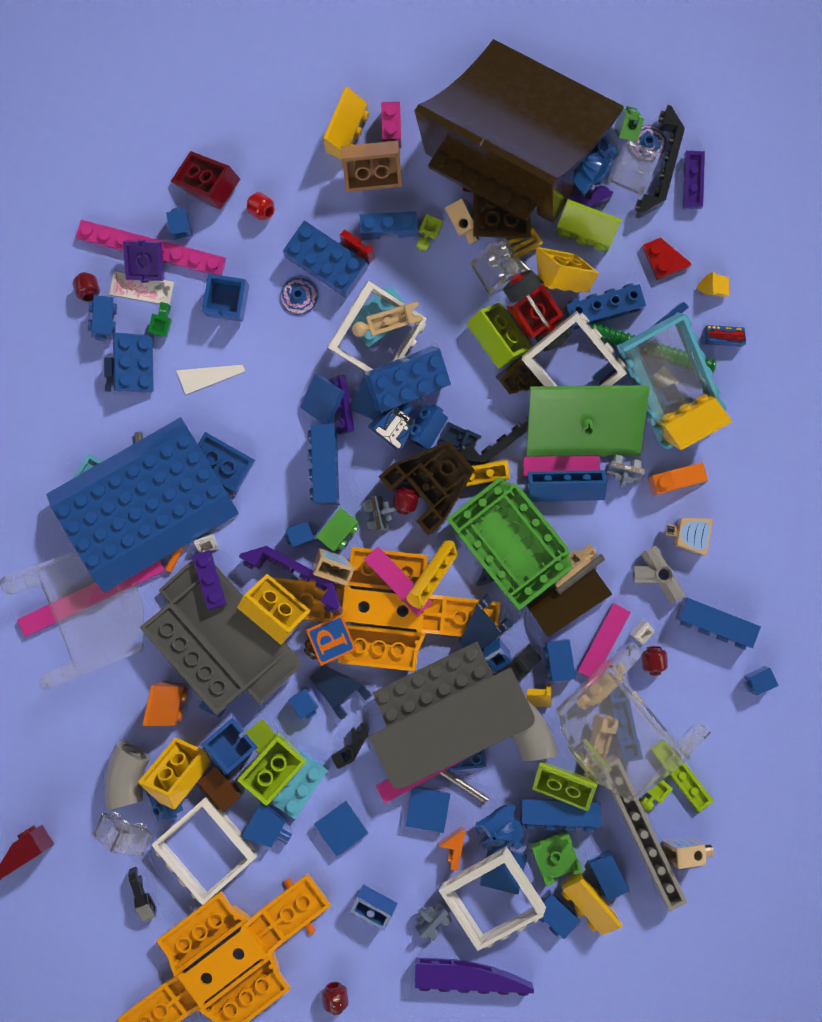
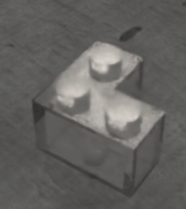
[93,812,153,856]

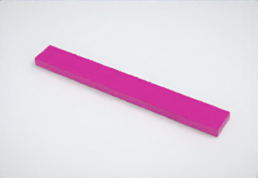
[17,560,166,637]

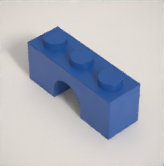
[360,211,418,240]

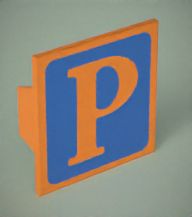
[306,614,357,666]

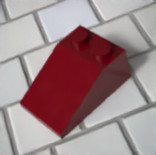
[171,151,241,210]
[0,824,54,880]

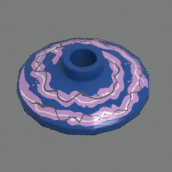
[629,125,666,162]
[280,278,318,315]

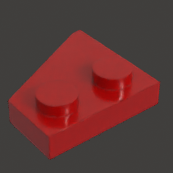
[340,229,374,264]
[642,237,692,280]

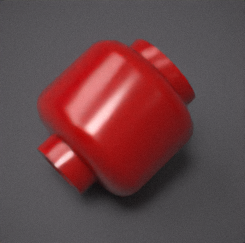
[247,192,275,221]

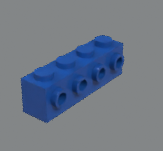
[564,283,646,330]
[527,470,607,502]
[675,597,761,650]
[520,799,601,832]

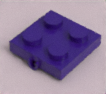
[123,239,165,283]

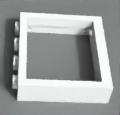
[327,281,427,372]
[522,311,627,386]
[152,795,259,905]
[438,846,546,951]

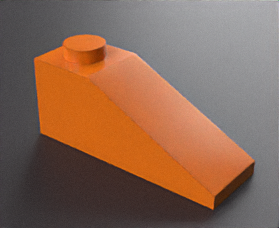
[648,462,708,496]

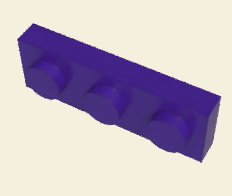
[683,150,705,209]
[328,375,355,435]
[192,550,227,611]

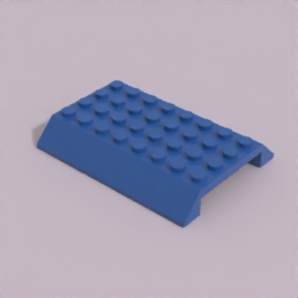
[46,417,239,593]

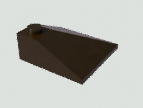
[473,193,531,240]

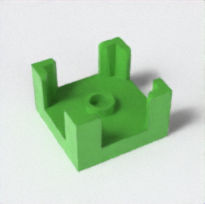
[530,830,583,886]

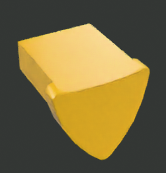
[697,272,729,297]
[526,683,552,708]

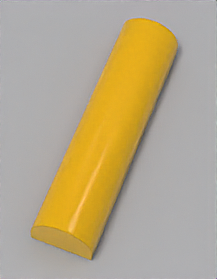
[466,459,510,486]
[406,540,458,609]

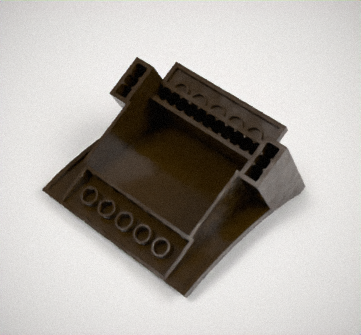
[414,39,624,224]

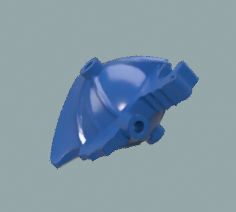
[574,144,617,195]
[475,804,524,865]

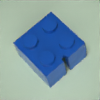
[202,273,249,322]
[200,717,258,775]

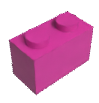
[381,102,402,147]

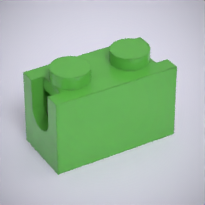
[614,105,644,142]
[316,507,359,552]

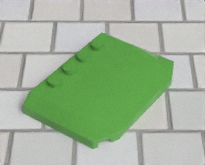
[446,477,573,611]

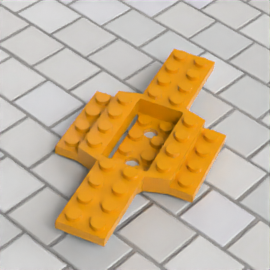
[272,547,501,671]
[117,873,331,1022]

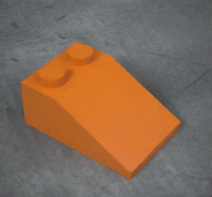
[142,681,188,726]

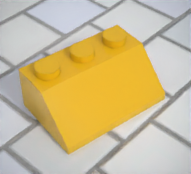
[323,87,370,159]
[536,247,599,293]
[657,394,732,450]
[237,574,311,645]
[138,737,211,810]
[560,873,623,935]

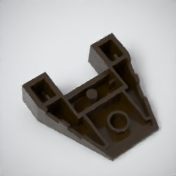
[378,440,475,536]

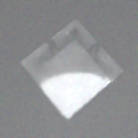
[607,140,661,195]
[470,238,526,296]

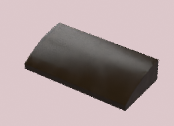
[526,569,612,637]

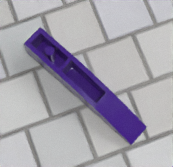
[415,957,534,996]

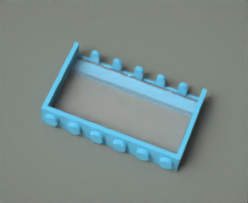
[617,312,727,450]

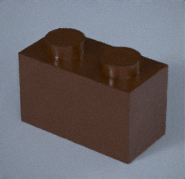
[198,766,244,812]

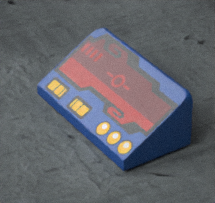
[705,325,746,347]

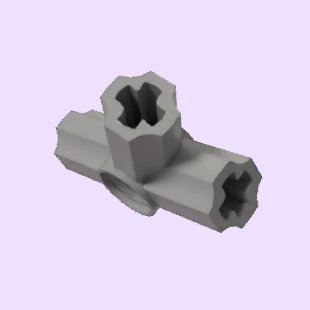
[633,545,686,604]

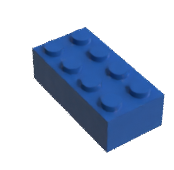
[283,220,368,299]
[363,346,451,412]
[308,424,340,505]

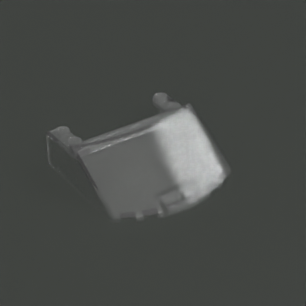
[0,551,144,692]
[556,641,711,801]

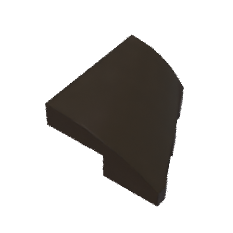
[496,357,544,395]

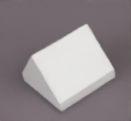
[194,533,219,553]
[629,620,655,646]

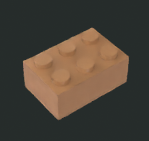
[341,141,402,192]

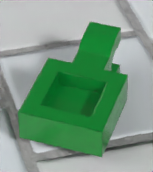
[147,302,172,337]

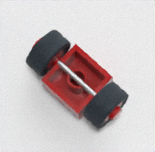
[503,270,572,351]

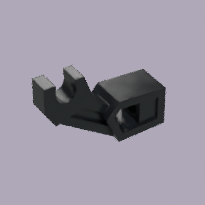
[331,722,368,769]
[128,867,157,922]

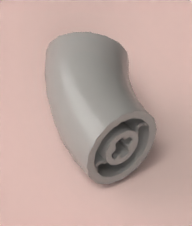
[511,700,558,761]
[104,741,150,810]

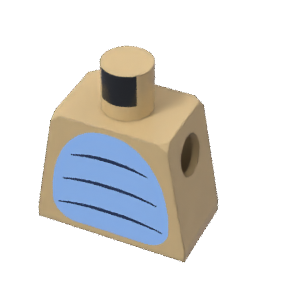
[445,198,480,245]
[664,518,713,556]
[312,549,355,586]
[663,839,714,869]

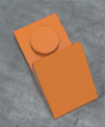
[438,827,465,871]

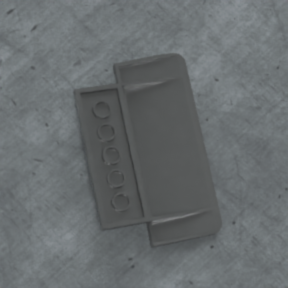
[140,560,300,716]
[368,642,535,789]

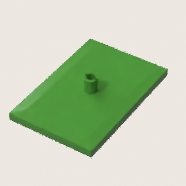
[526,385,649,457]

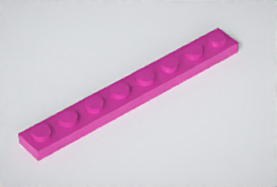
[76,220,226,275]

